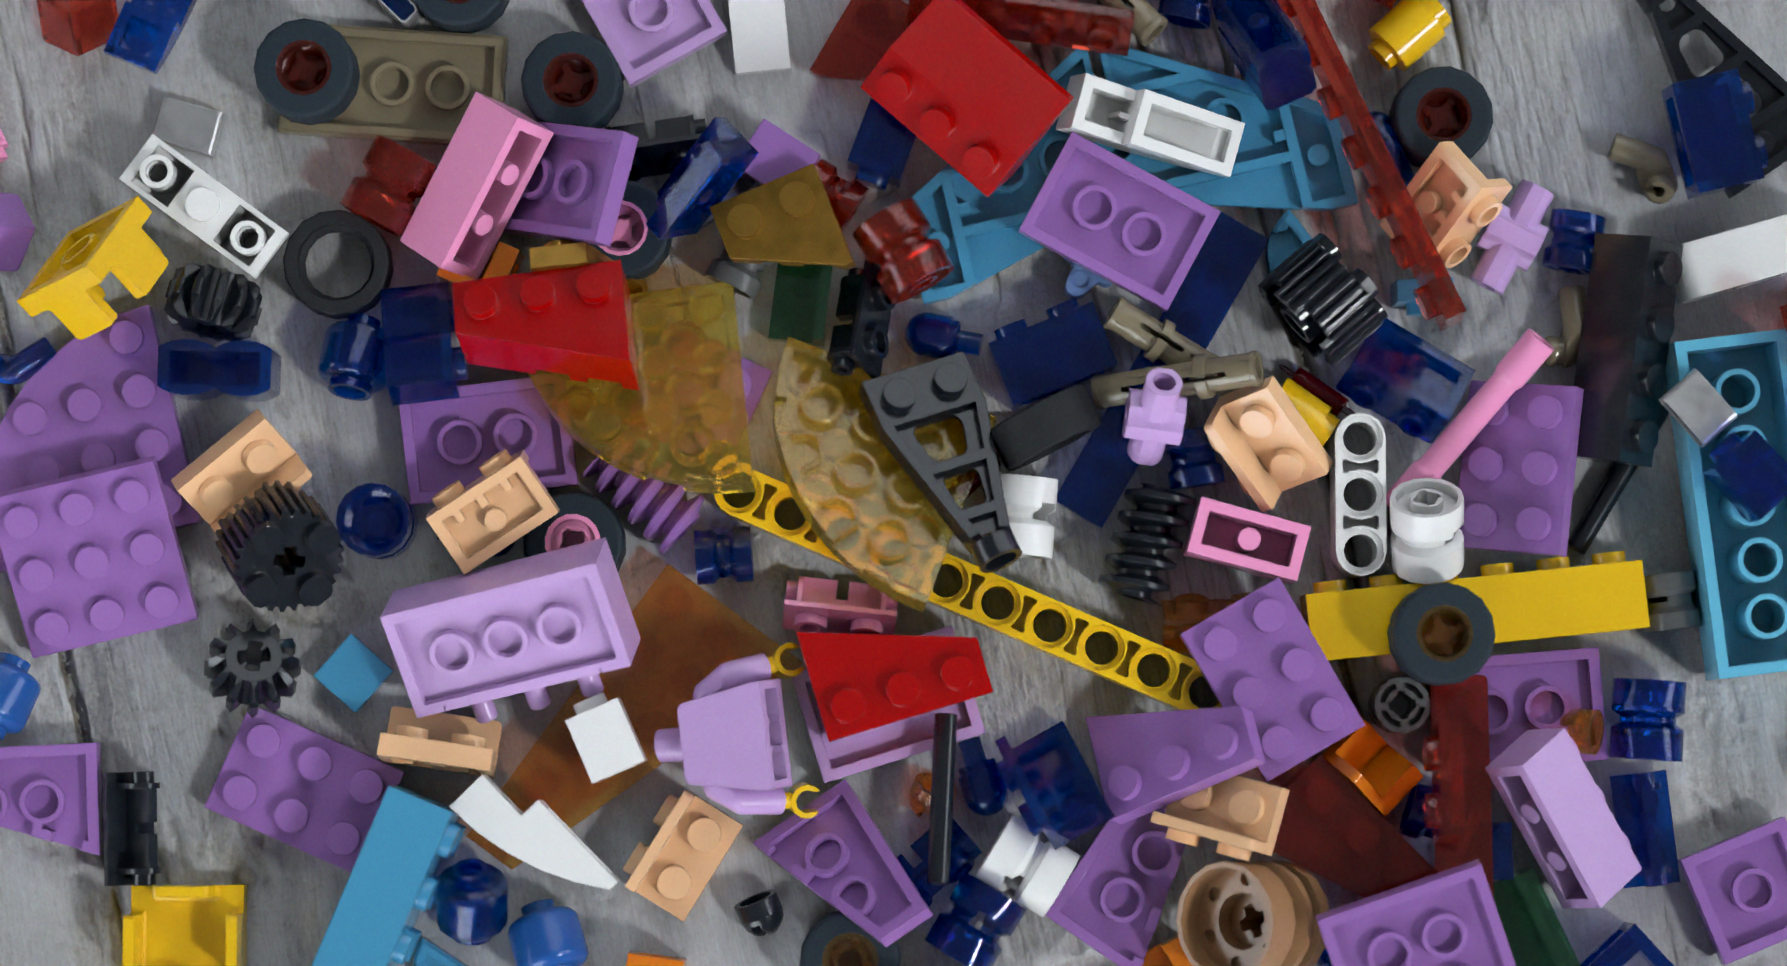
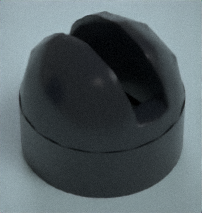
[734,889,784,936]

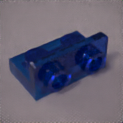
[646,116,759,240]
[1336,318,1476,443]

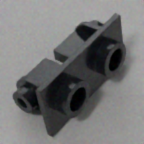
[605,114,712,181]
[827,257,897,379]
[103,771,161,886]

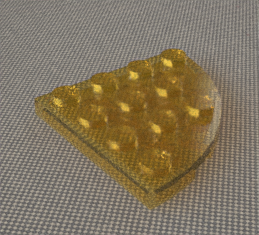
[528,282,755,494]
[773,336,997,613]

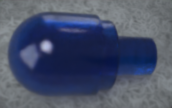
[904,312,984,359]
[958,737,1009,816]

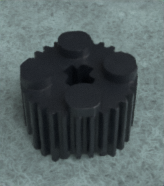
[1257,233,1388,366]
[215,481,344,612]

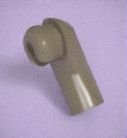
[1607,133,1678,204]
[1544,285,1586,369]

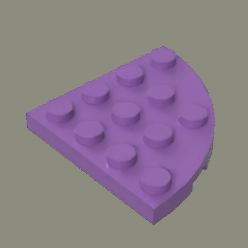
[0,305,204,573]

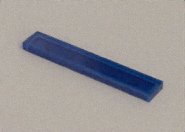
[1057,212,1270,529]

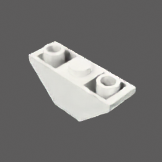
[119,134,289,279]

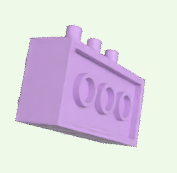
[380,537,641,723]

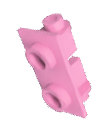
[783,576,899,635]

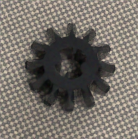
[164,263,263,343]
[204,618,302,718]

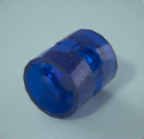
[336,483,418,560]
[1609,678,1687,762]
[924,872,1027,966]

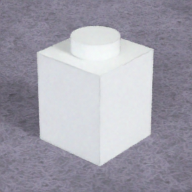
[565,692,648,783]

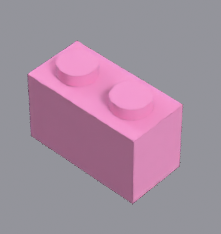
[1182,497,1312,585]

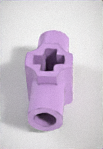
[1470,179,1554,295]
[1122,367,1187,466]

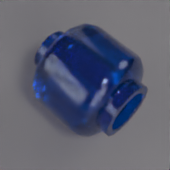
[317,313,396,401]
[434,858,509,946]

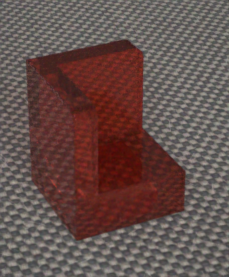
[36,0,121,57]

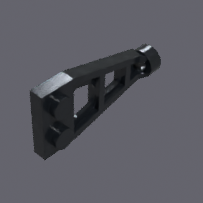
[1636,0,1787,199]
[858,352,1022,573]

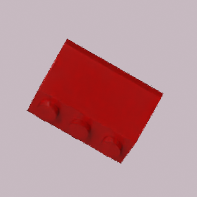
[860,0,1074,197]

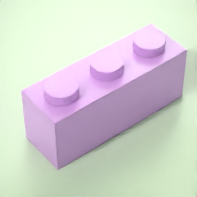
[1485,727,1642,909]

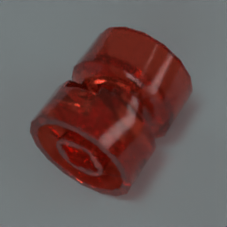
[339,135,437,238]
[853,198,954,304]

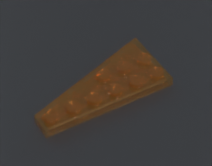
[467,564,804,870]

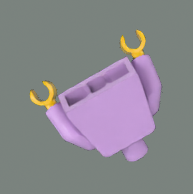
[654,643,819,819]

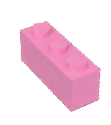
[400,92,554,280]

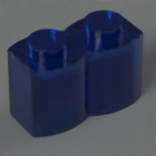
[381,282,469,406]
[157,339,281,402]

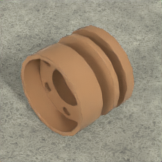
[1176,860,1329,966]

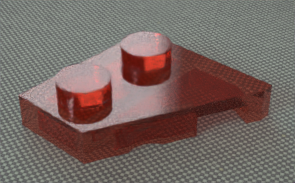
[809,0,922,81]

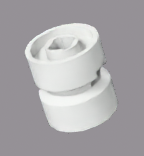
[984,474,1058,559]
[1390,478,1464,584]
[975,814,1080,918]

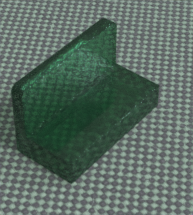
[768,263,834,347]
[1489,867,1581,966]

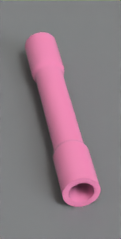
[1386,328,1554,508]

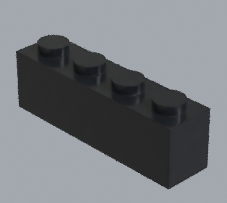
[1574,233,1683,467]

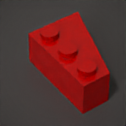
[452,260,640,391]
[796,632,993,742]

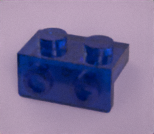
[995,720,1115,850]

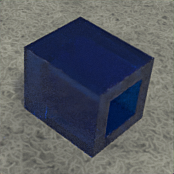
[847,98,918,191]
[1703,430,1787,523]

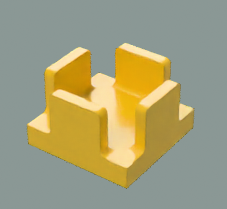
[17,196,168,340]
[122,884,247,966]

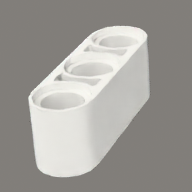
[1676,214,1787,305]
[1329,413,1387,578]

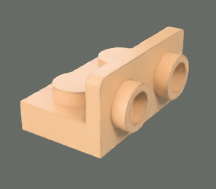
[1379,141,1512,270]
[1204,375,1333,512]
[170,408,312,533]
[426,449,560,575]
[376,706,503,778]
[1150,775,1290,862]
[622,790,744,922]

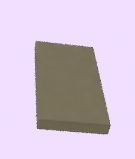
[277,21,509,146]

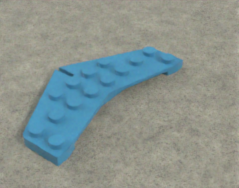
[904,39,1359,306]

